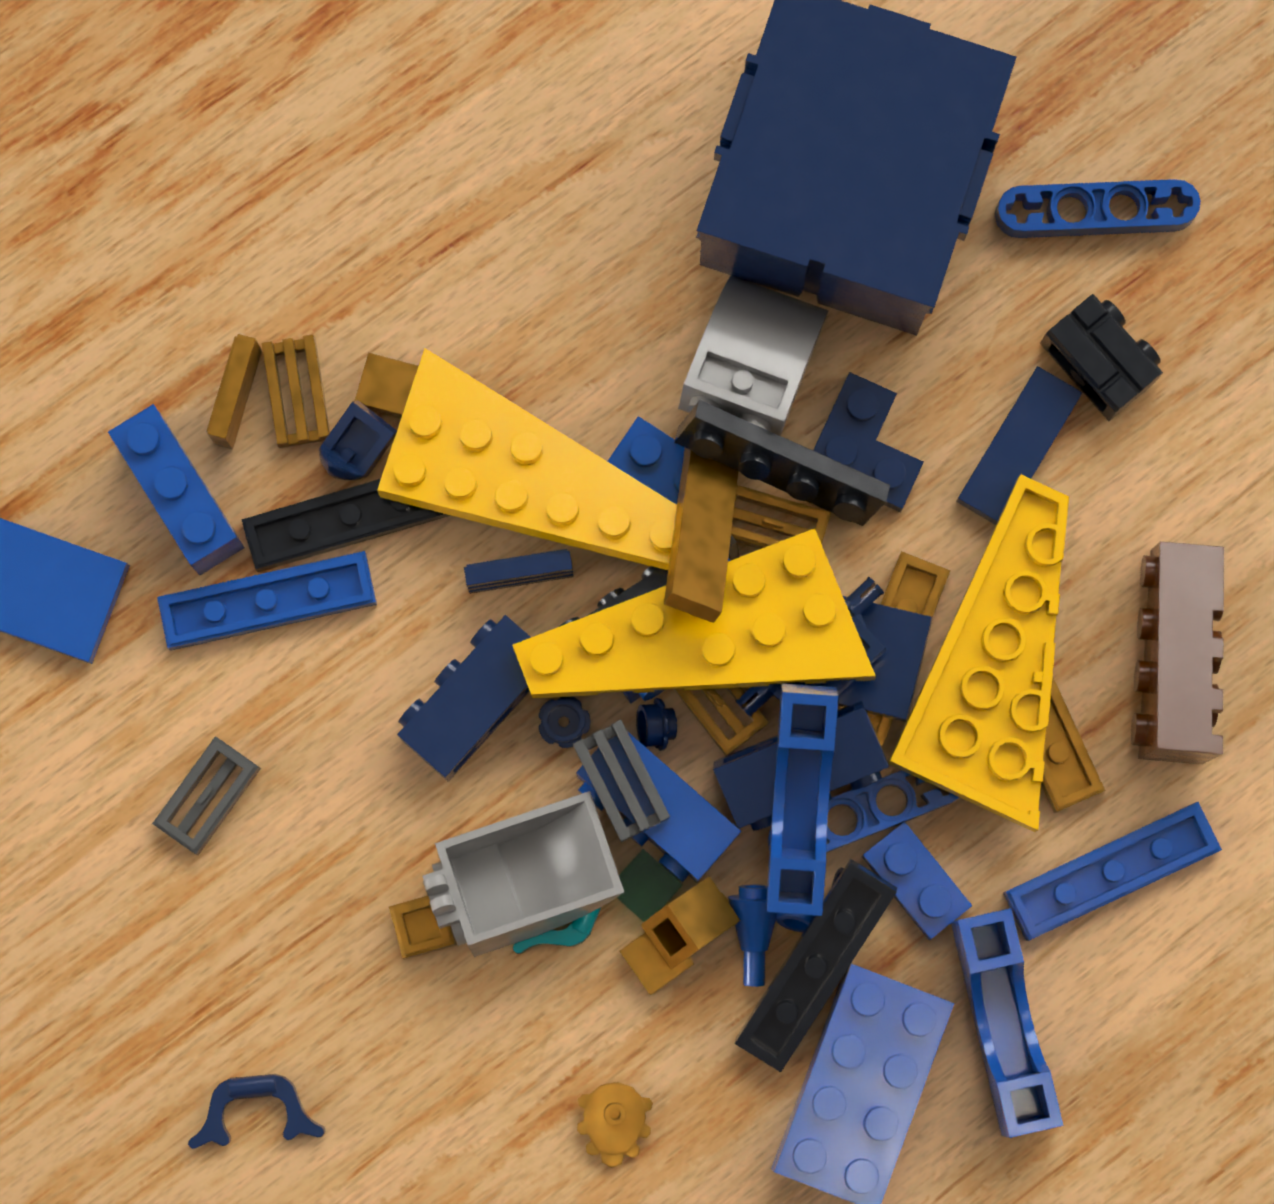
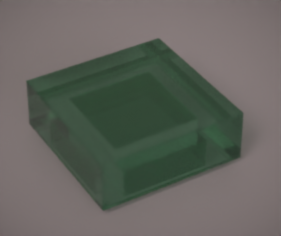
[617,849,683,922]

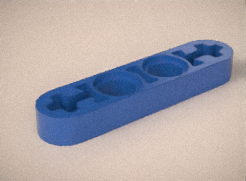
[995,179,1201,238]
[767,770,959,853]

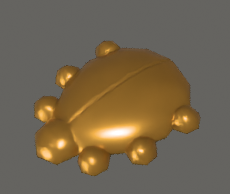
[577,1082,653,1168]

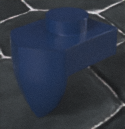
[319,400,397,481]

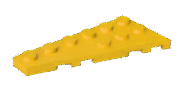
[377,348,677,570]
[888,474,1069,832]
[512,528,876,698]

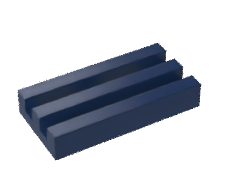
[464,549,574,594]

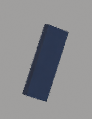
[956,366,1083,525]

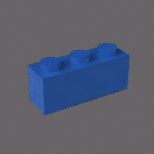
[108,404,245,575]
[576,731,741,883]

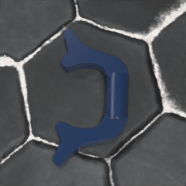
[188,1074,326,1149]

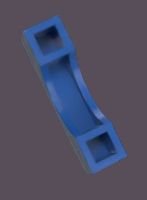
[766,684,839,916]
[951,908,1064,1138]

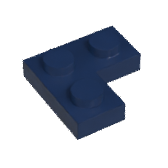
[813,372,924,513]

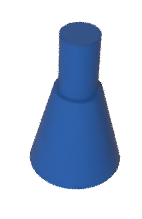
[728,885,776,987]

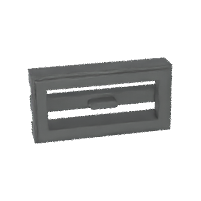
[573,720,670,842]
[152,736,261,855]

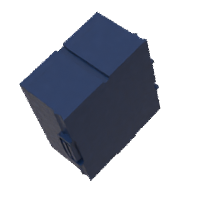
[696,0,1017,336]

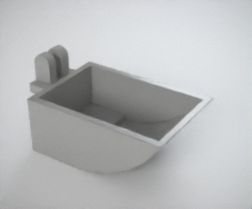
[678,275,829,436]
[422,791,624,957]

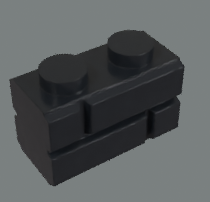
[1040,294,1163,421]

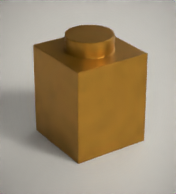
[641,876,741,970]

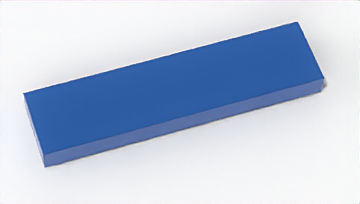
[157,551,377,651]
[1003,802,1222,941]

